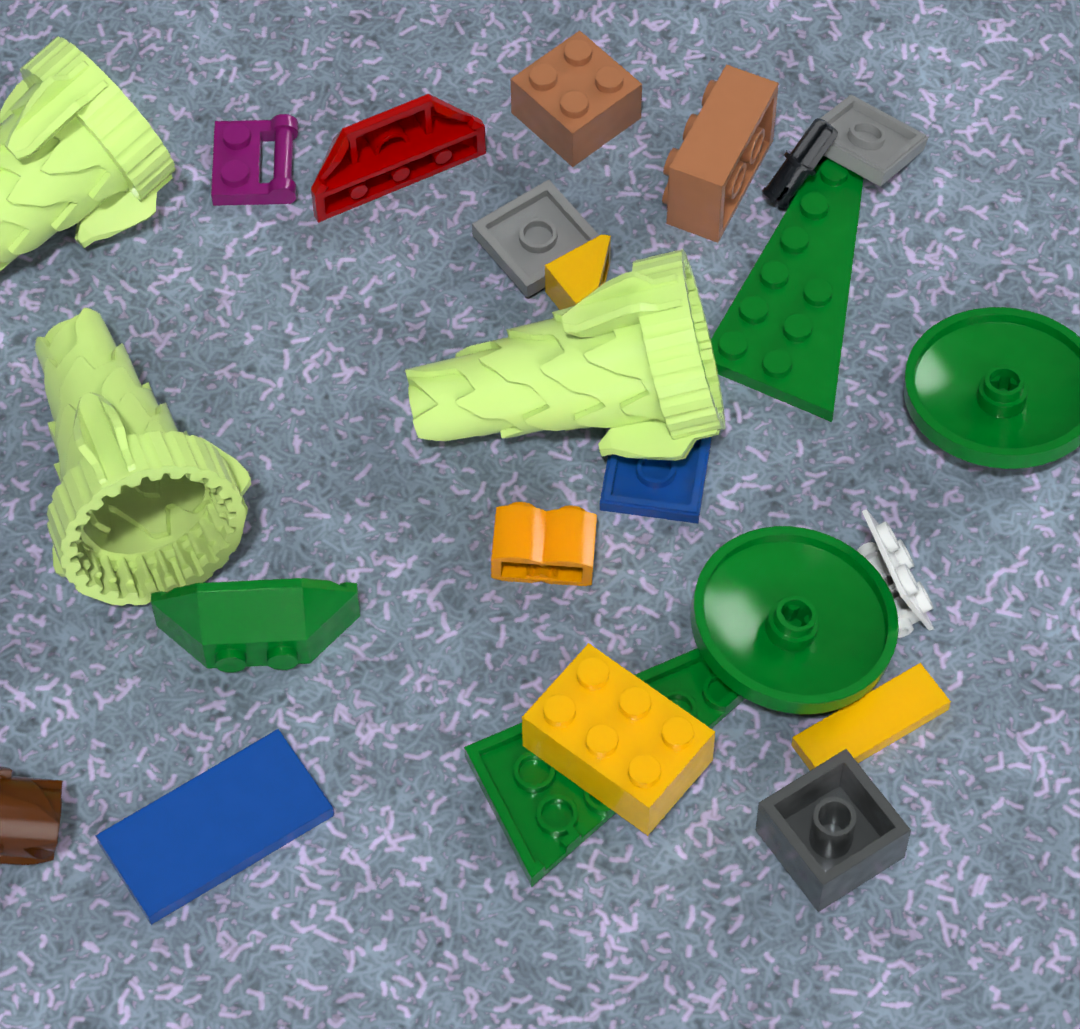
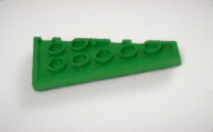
[711,155,864,422]

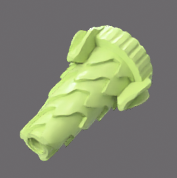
[0,36,176,272]
[405,249,726,461]
[35,308,251,606]

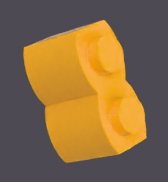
[491,502,597,586]

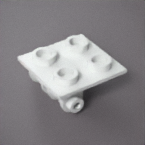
[857,509,934,638]

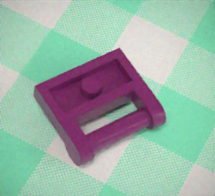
[211,114,298,206]

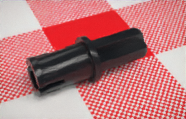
[762,118,838,209]

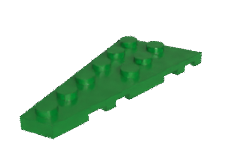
[464,648,745,887]

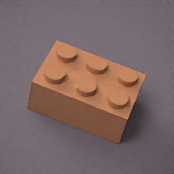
[662,64,779,243]

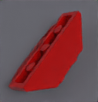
[311,94,486,223]

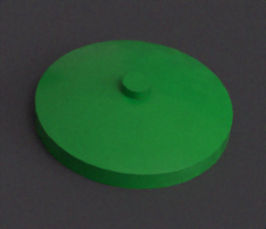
[904,307,1080,469]
[690,526,899,714]

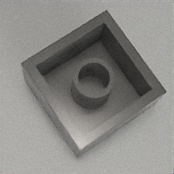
[755,749,911,912]

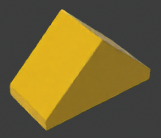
[545,234,611,310]

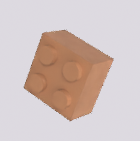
[510,30,642,167]

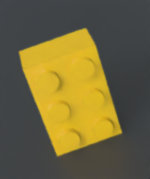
[522,643,715,836]

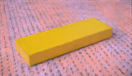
[791,663,951,771]

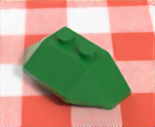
[151,578,360,673]

